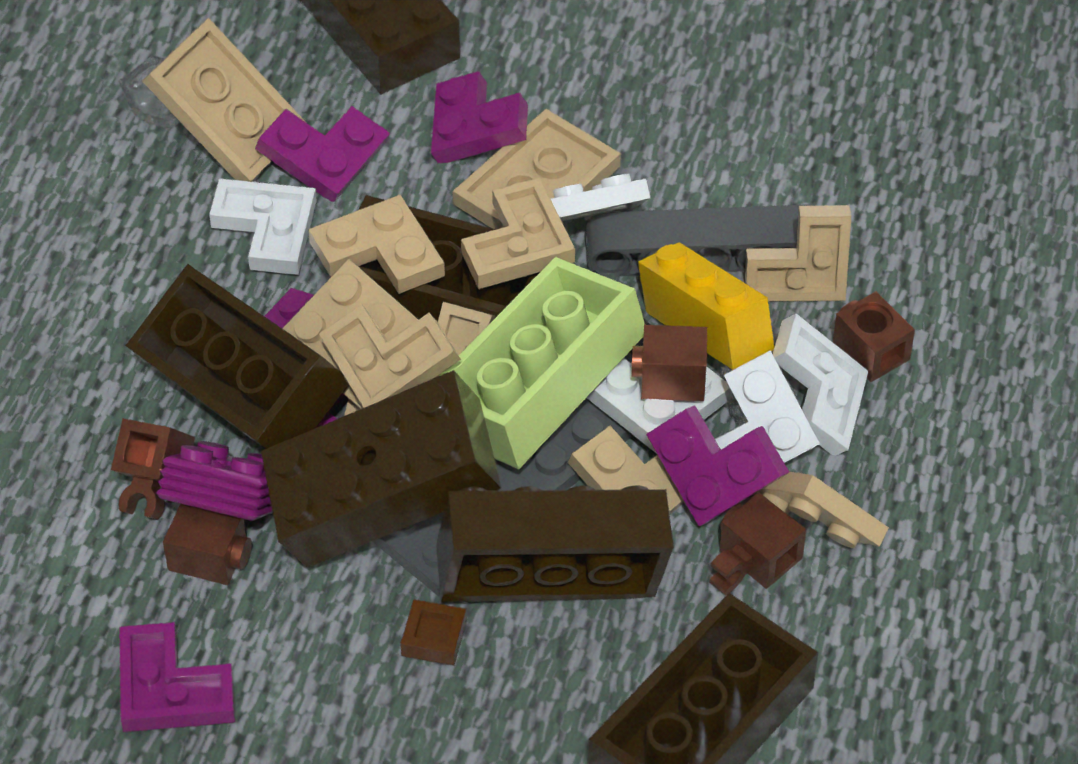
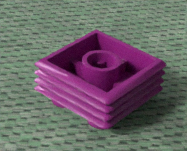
[156,441,273,521]

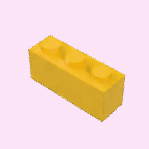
[638,242,774,370]

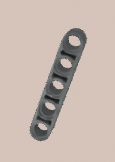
[585,205,814,277]

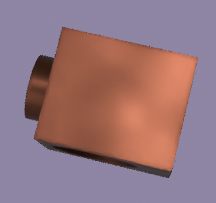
[833,291,915,382]

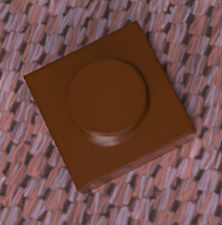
[400,599,467,666]

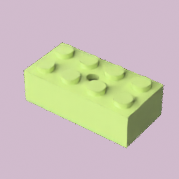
[439,257,645,469]

